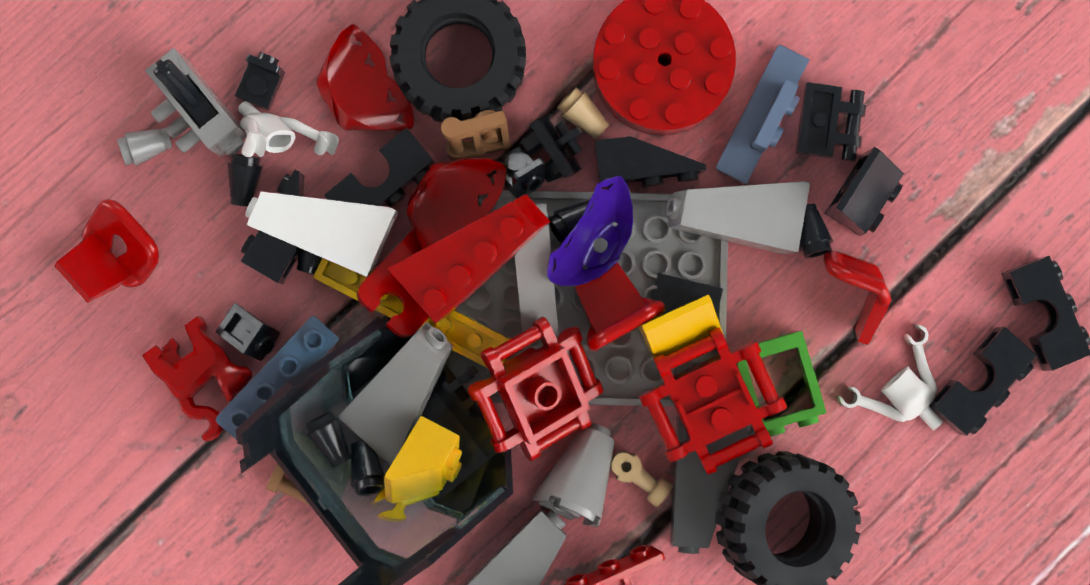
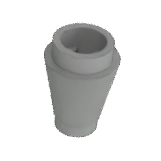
[117,128,173,166]

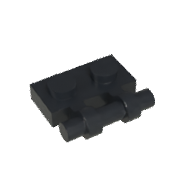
[796,82,866,162]

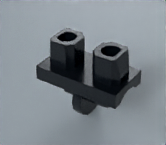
[520,117,583,183]

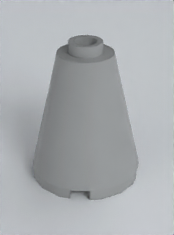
[533,424,615,527]

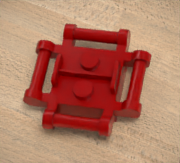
[467,316,604,461]
[639,327,787,476]

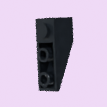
[594,136,706,189]
[241,169,304,284]

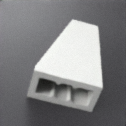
[245,191,398,277]

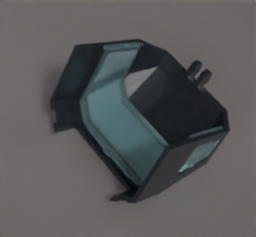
[235,321,513,585]

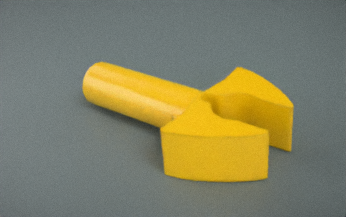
[372,488,439,522]

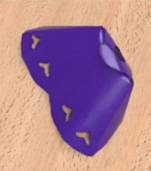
[547,176,633,286]

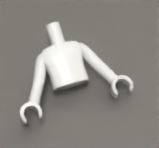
[238,101,339,157]
[837,325,943,431]

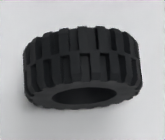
[389,0,526,123]
[715,451,861,585]

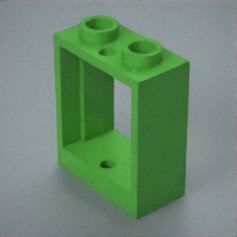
[730,331,827,437]

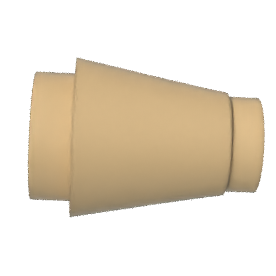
[557,87,609,139]

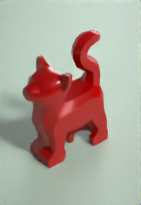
[142,316,253,442]

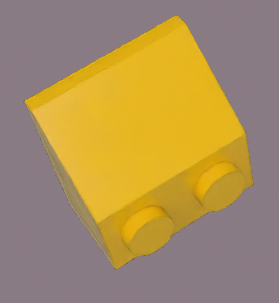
[638,295,723,358]
[384,416,462,504]

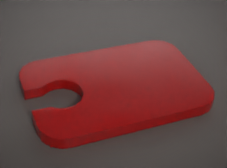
[357,230,429,338]

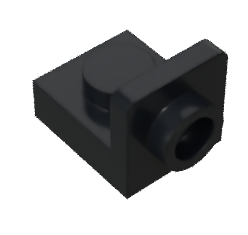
[235,52,285,111]
[493,146,545,199]
[216,303,280,361]

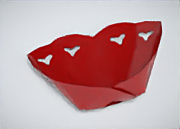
[316,24,414,131]
[406,158,506,249]

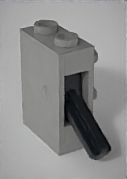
[145,48,247,157]

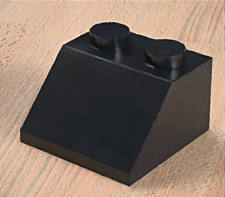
[824,147,904,236]

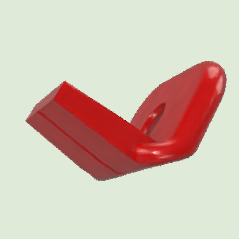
[54,199,159,303]
[823,251,891,345]
[574,262,666,352]

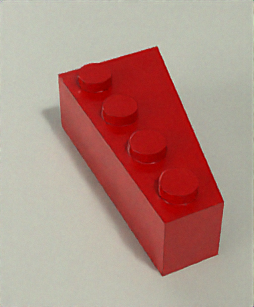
[387,194,551,324]

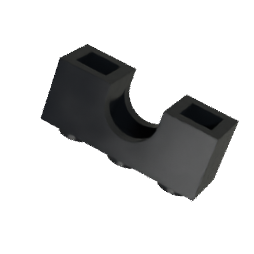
[324,128,435,208]
[1001,256,1090,371]
[930,327,1037,436]

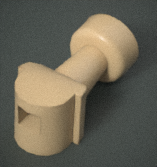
[611,451,674,508]

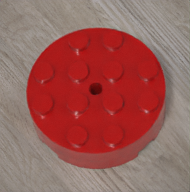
[592,0,736,136]

